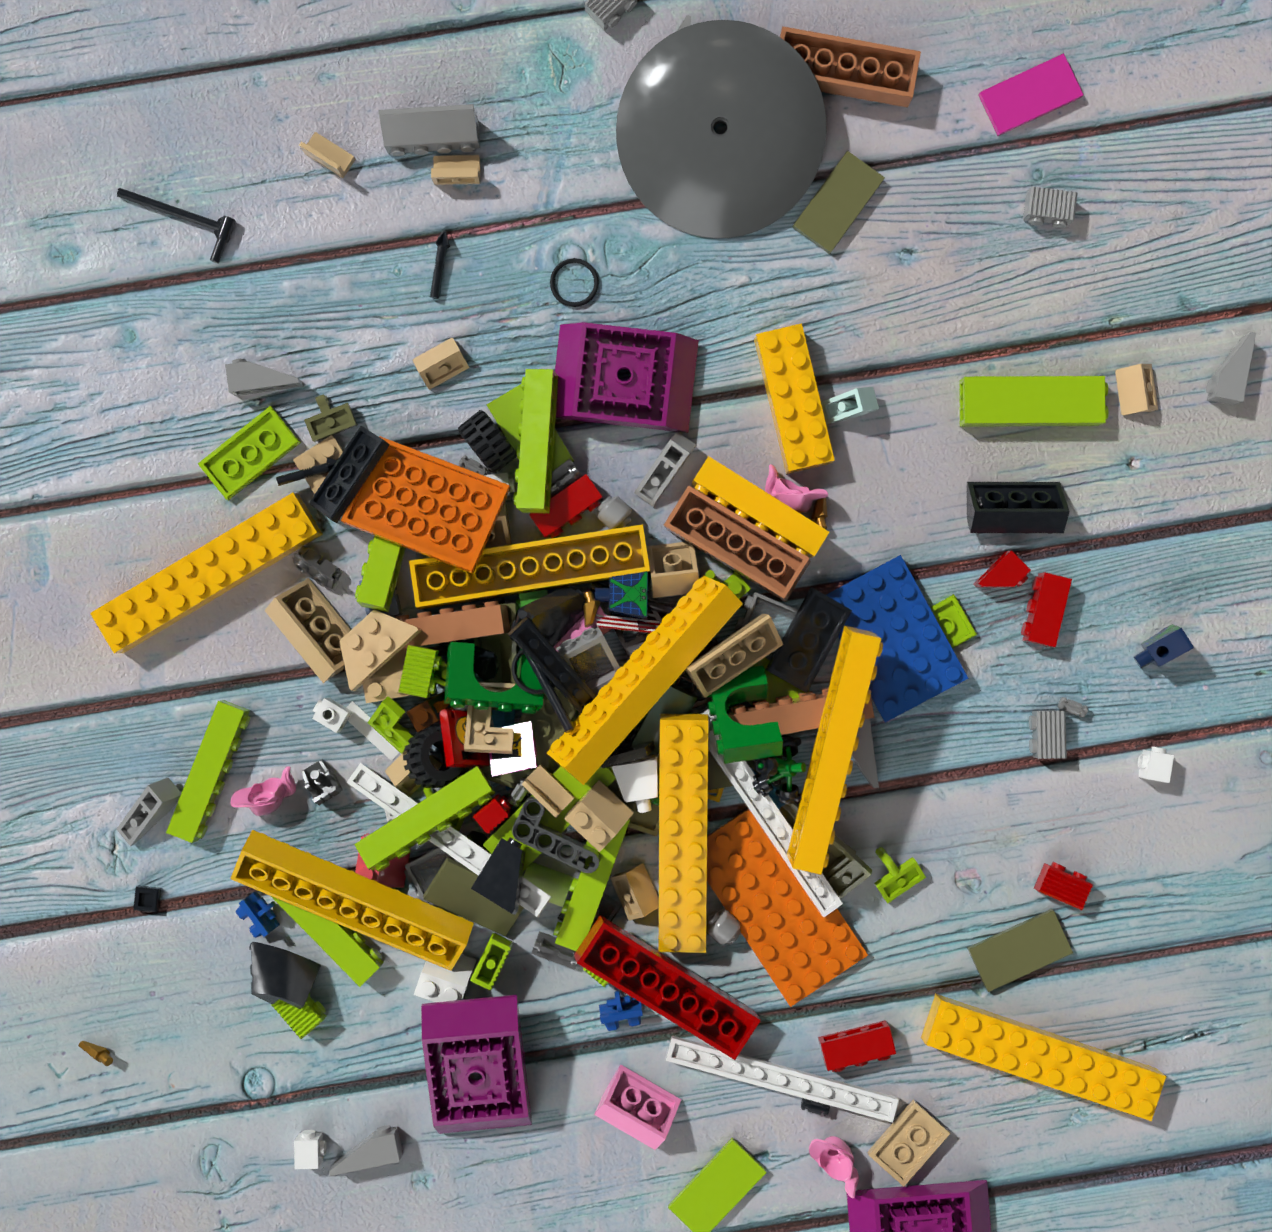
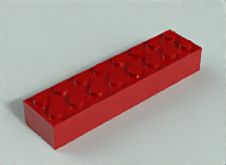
[574,915,761,1060]

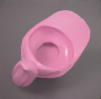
[765,464,828,513]
[230,766,296,816]
[809,1136,859,1198]

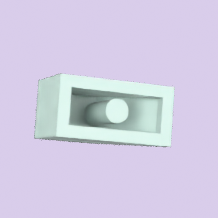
[821,387,879,424]

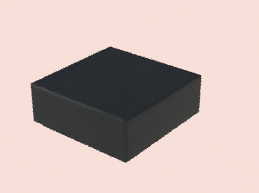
[133,885,161,912]

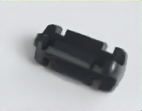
[801,1098,830,1116]

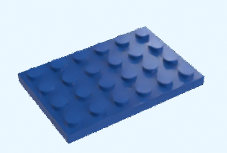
[827,555,969,723]

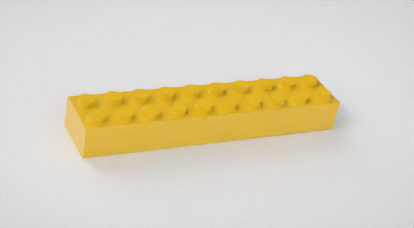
[90,492,323,654]
[409,524,650,610]
[547,575,743,785]
[787,626,883,875]
[658,714,708,953]
[230,830,474,971]
[921,993,1166,1121]

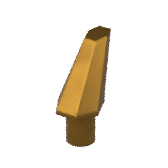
[811,498,828,529]
[583,591,600,628]
[78,1041,113,1066]

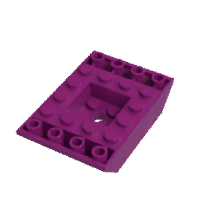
[555,322,699,433]
[421,995,532,1134]
[846,1180,991,1232]

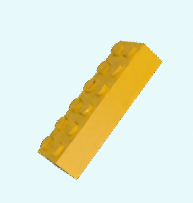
[754,323,835,474]
[692,456,830,558]

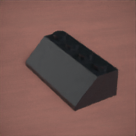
[967,482,1070,534]

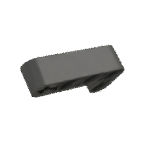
[512,796,600,873]

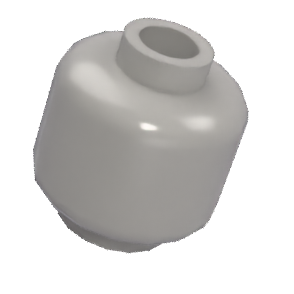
[597,496,632,529]
[706,909,741,945]

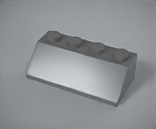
[379,104,480,156]

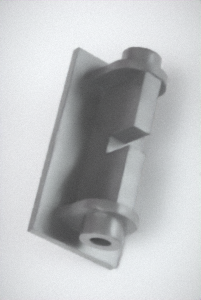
[550,459,583,499]
[293,546,342,589]
[531,931,577,969]

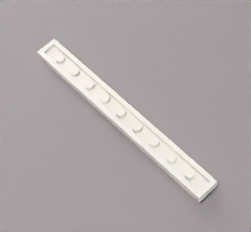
[701,709,843,917]
[347,763,552,917]
[666,1036,899,1123]

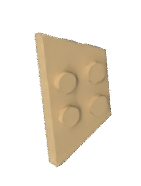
[340,609,421,691]

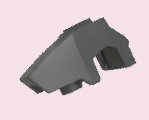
[302,759,343,806]

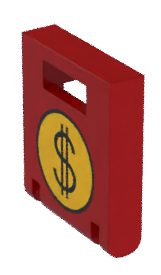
[440,709,490,768]

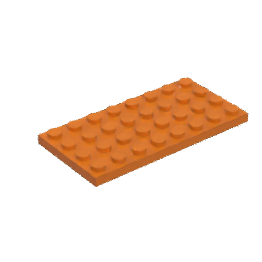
[707,809,868,1007]

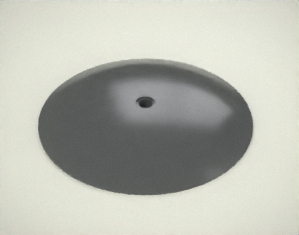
[616,20,827,239]

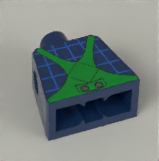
[595,572,648,619]
[1133,624,1194,669]

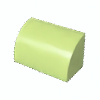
[524,862,573,907]

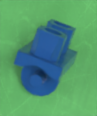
[236,891,280,938]
[599,991,643,1031]

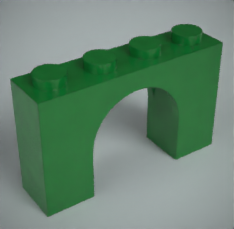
[444,642,543,714]
[706,665,783,764]

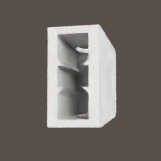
[612,754,660,813]

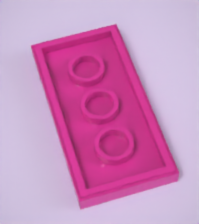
[978,53,1083,136]

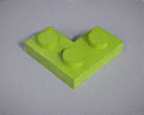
[367,696,413,754]

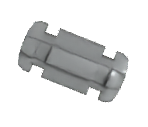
[459,455,487,475]
[1058,697,1088,718]
[507,778,528,807]

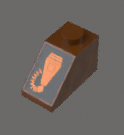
[406,691,455,733]

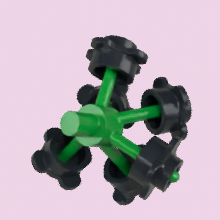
[752,735,806,804]

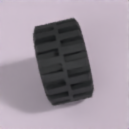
[458,410,517,474]
[403,726,469,788]

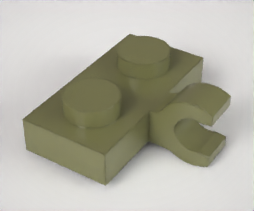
[304,394,357,442]

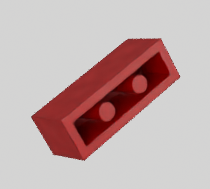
[529,474,603,539]
[1021,572,1072,647]
[818,1020,896,1072]

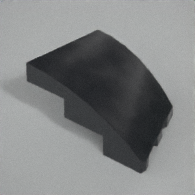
[249,942,321,1009]

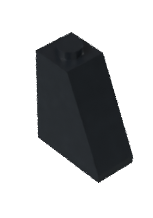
[517,586,586,647]
[471,837,525,915]

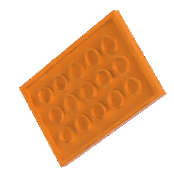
[341,436,510,573]

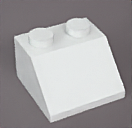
[414,954,477,1002]

